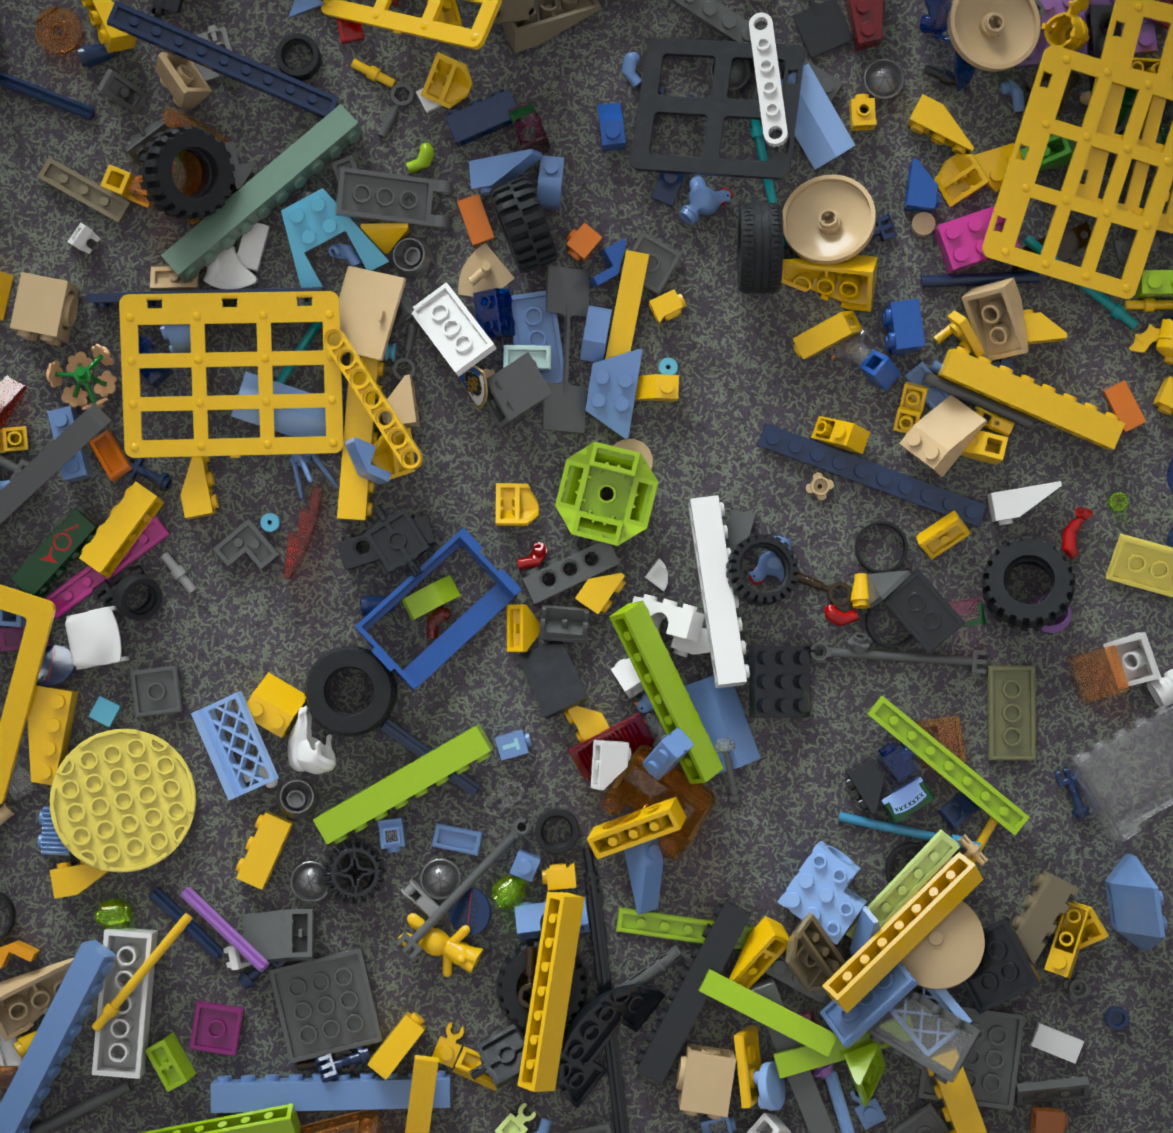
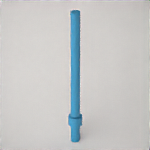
[838,812,981,850]

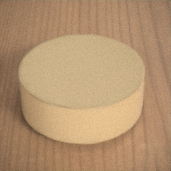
[911,212,936,237]

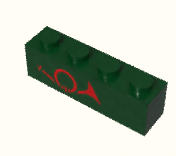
[10,508,99,597]

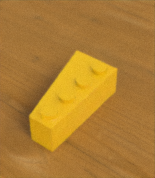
[27,684,79,785]

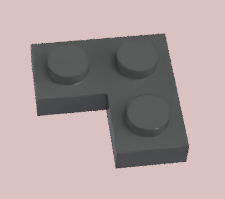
[213,519,280,570]

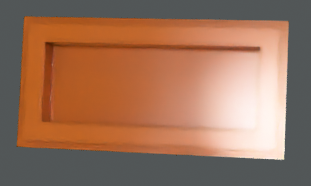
[457,194,495,246]
[1102,380,1147,433]
[89,429,133,482]

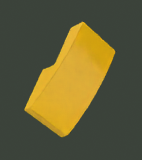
[893,381,929,434]
[0,426,29,454]

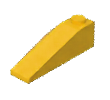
[781,255,878,312]

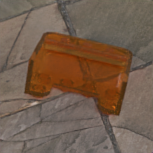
[597,745,715,861]

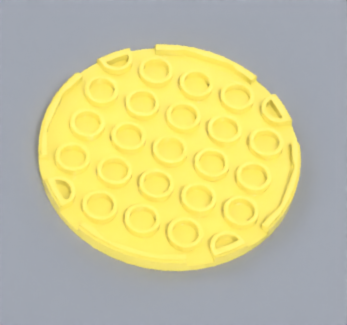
[50,729,196,872]

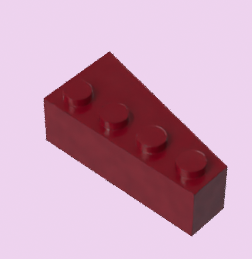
[844,0,883,51]

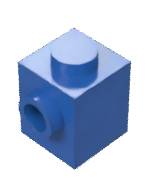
[859,349,901,391]

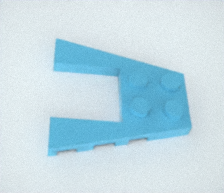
[281,188,389,306]

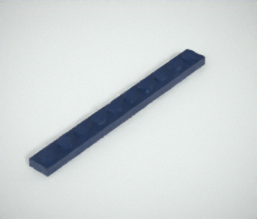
[107,1,339,118]
[87,287,325,308]
[757,423,987,527]

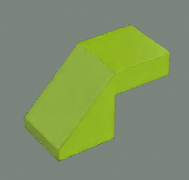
[402,575,461,621]

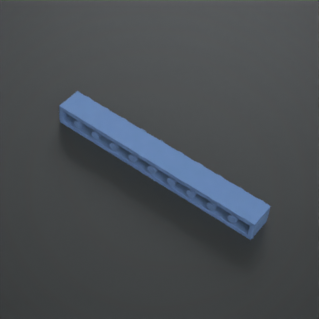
[0,940,117,1133]
[210,1070,452,1113]

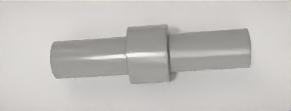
[160,552,197,594]

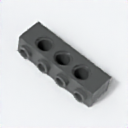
[522,540,620,604]

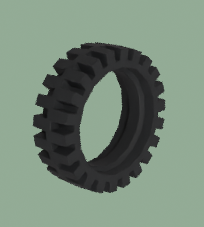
[726,534,799,607]

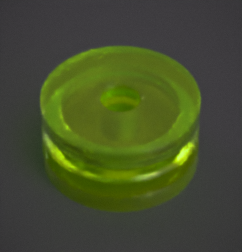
[1108,492,1129,511]

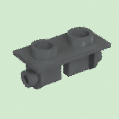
[124,119,169,163]

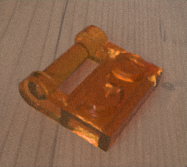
[916,715,966,768]

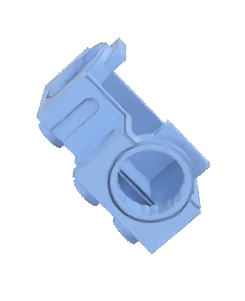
[778,840,867,945]

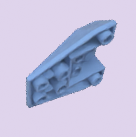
[1105,854,1167,952]

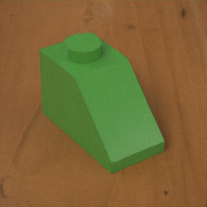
[1020,135,1075,171]

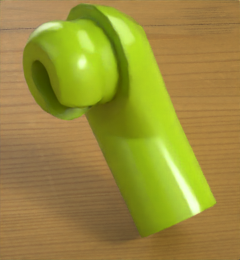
[406,142,435,174]

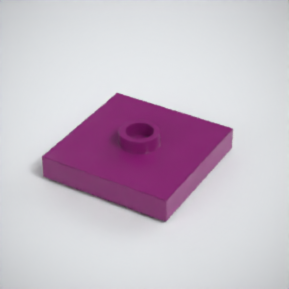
[189,1000,245,1056]

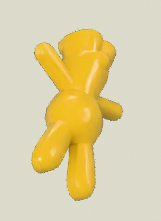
[398,913,484,977]

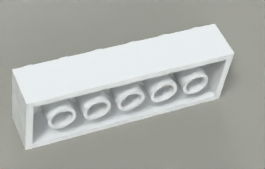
[92,926,158,1079]

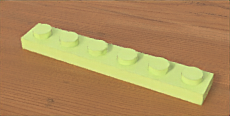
[845,829,960,939]

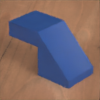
[589,238,627,288]

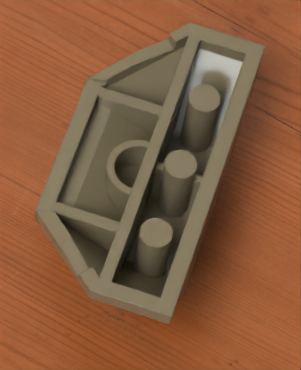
[785,912,846,991]

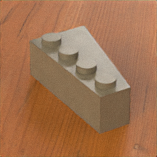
[1012,870,1079,965]

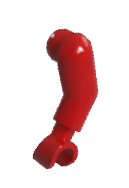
[1061,507,1093,559]

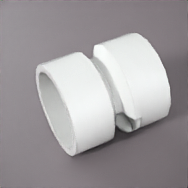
[1147,669,1173,709]

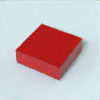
[336,19,364,44]

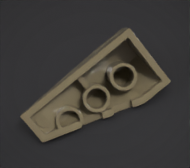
[502,0,601,53]

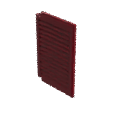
[568,712,654,781]

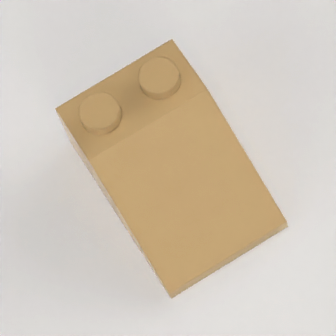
[962,277,1029,361]
[899,395,987,477]

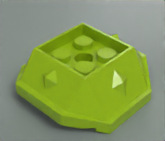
[555,442,659,546]

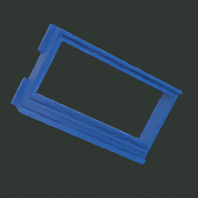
[355,527,522,691]

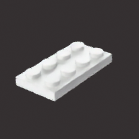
[411,282,497,377]

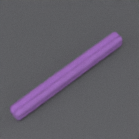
[181,887,269,972]

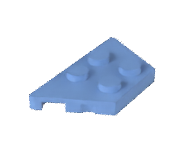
[585,349,643,439]

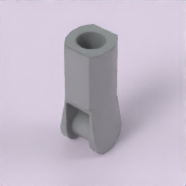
[401,879,440,917]

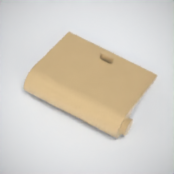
[339,266,406,361]

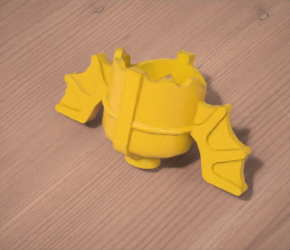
[1041,0,1090,51]
[1129,319,1173,365]

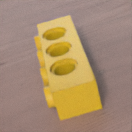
[587,797,687,859]

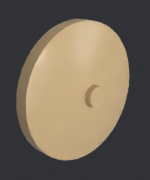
[947,0,1041,72]
[782,174,876,265]
[901,901,985,990]

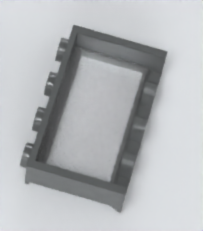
[867,989,982,1084]

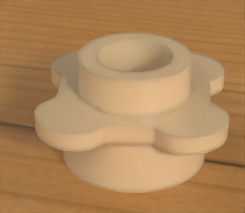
[806,472,834,500]

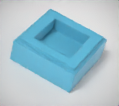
[88,695,122,727]

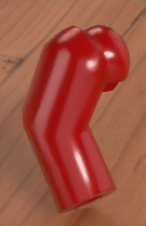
[517,542,547,570]
[824,604,859,626]

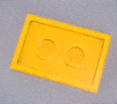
[734,1025,762,1108]

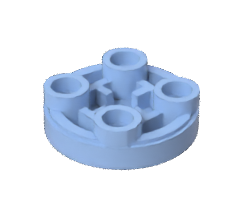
[753,1061,786,1111]

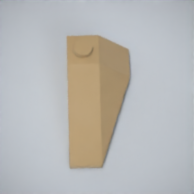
[0,958,74,1042]

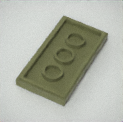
[987,666,1036,760]

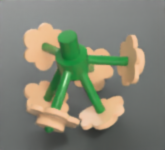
[46,344,117,410]

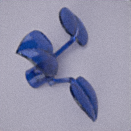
[920,0,975,91]

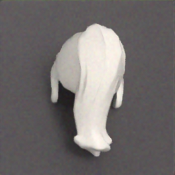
[288,705,336,774]

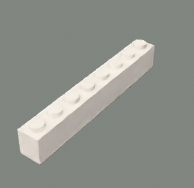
[688,495,750,688]

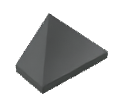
[867,570,911,608]

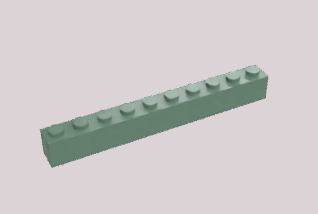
[161,104,363,283]

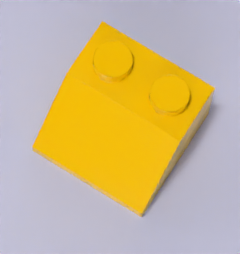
[247,672,306,738]

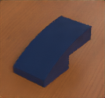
[937,792,980,829]

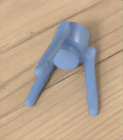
[289,454,339,499]

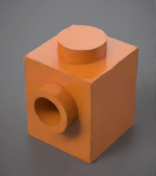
[566,222,602,263]

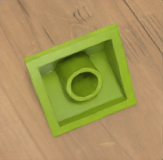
[843,1042,886,1107]

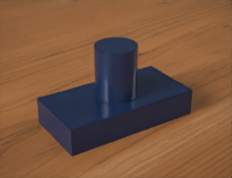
[651,154,685,207]

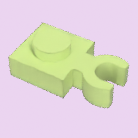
[495,1103,536,1133]

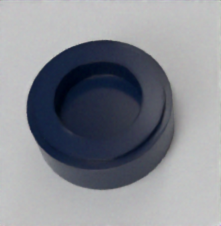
[1104,1006,1129,1031]

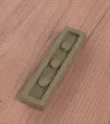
[38,157,132,225]

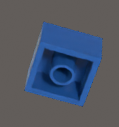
[881,298,926,356]

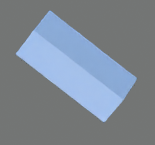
[781,63,855,170]
[231,372,326,437]

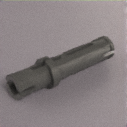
[618,944,684,987]

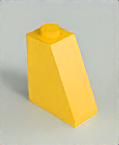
[793,310,864,359]
[367,1011,426,1080]

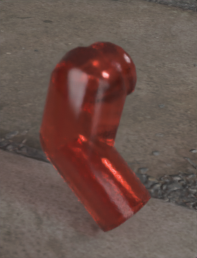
[427,607,451,638]

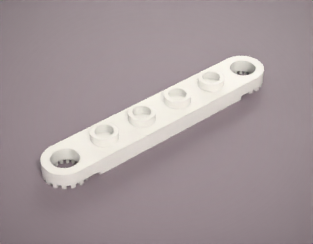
[749,13,788,147]

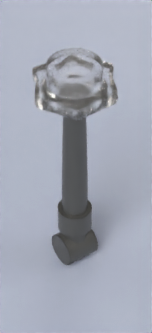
[714,737,742,803]

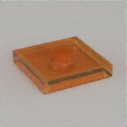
[1069,644,1130,704]

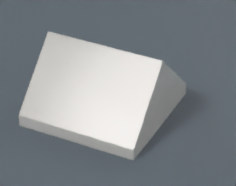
[1103,632,1161,689]

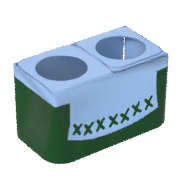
[879,776,935,824]

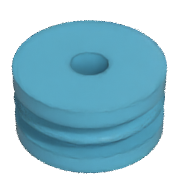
[385,343,397,362]
[659,358,678,375]
[260,513,280,532]

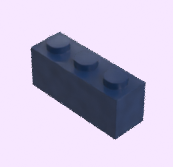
[445,89,521,148]

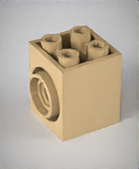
[10,272,79,346]
[676,1043,736,1120]

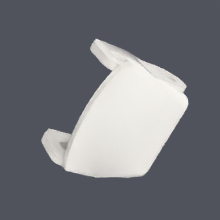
[65,606,129,670]

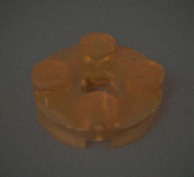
[34,7,83,56]

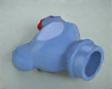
[679,176,733,225]
[749,536,792,585]

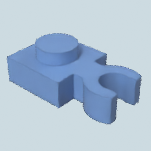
[849,1089,886,1130]

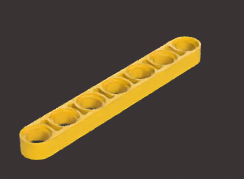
[323,328,423,469]

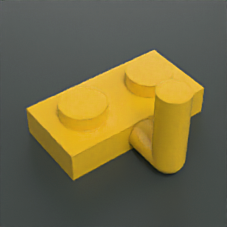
[933,310,985,359]

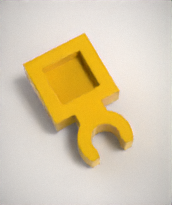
[432,1022,465,1068]

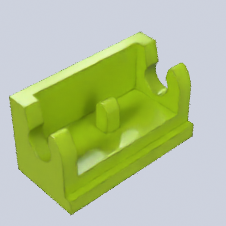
[145,1032,197,1092]

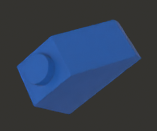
[597,103,626,152]
[904,159,941,213]

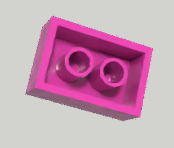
[933,206,1020,275]

